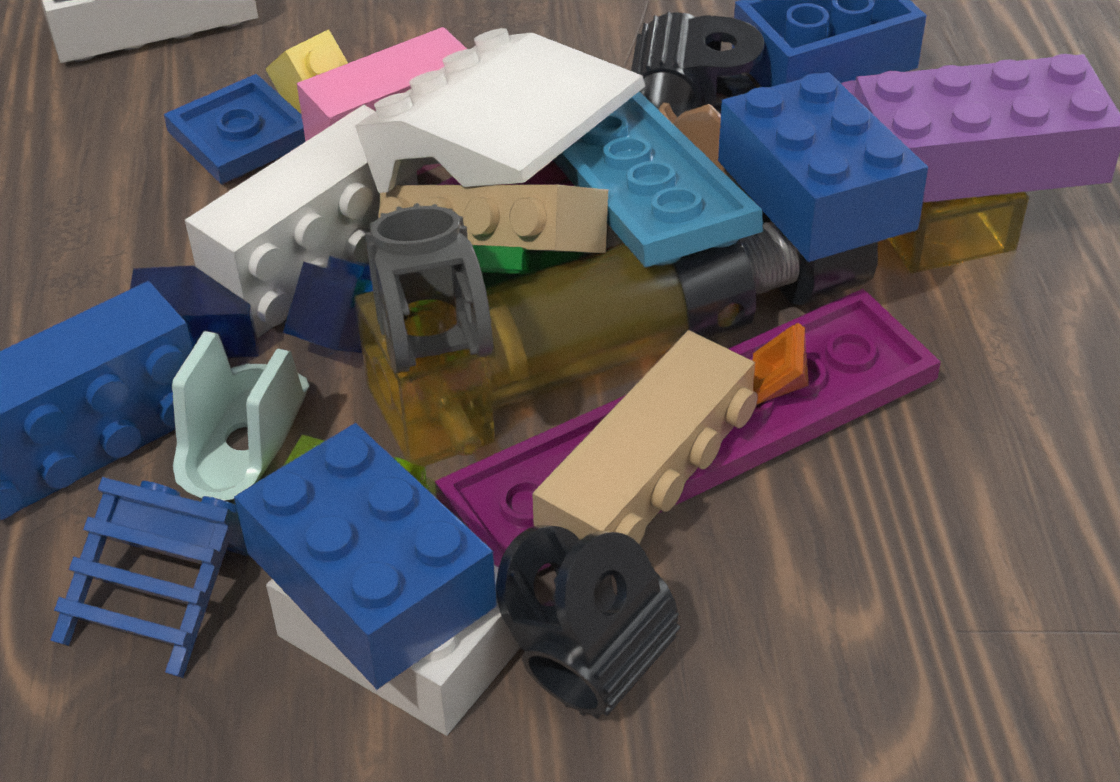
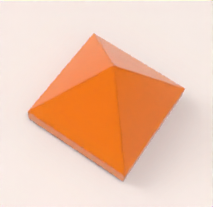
[752,323,809,405]

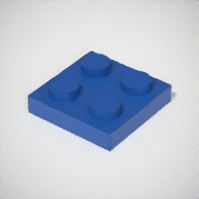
[164,74,306,184]

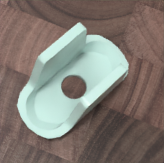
[172,331,309,500]

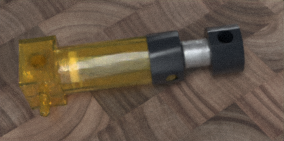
[354,211,878,471]

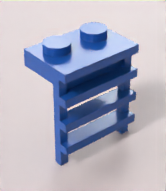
[50,477,251,678]

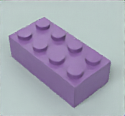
[854,54,1120,203]

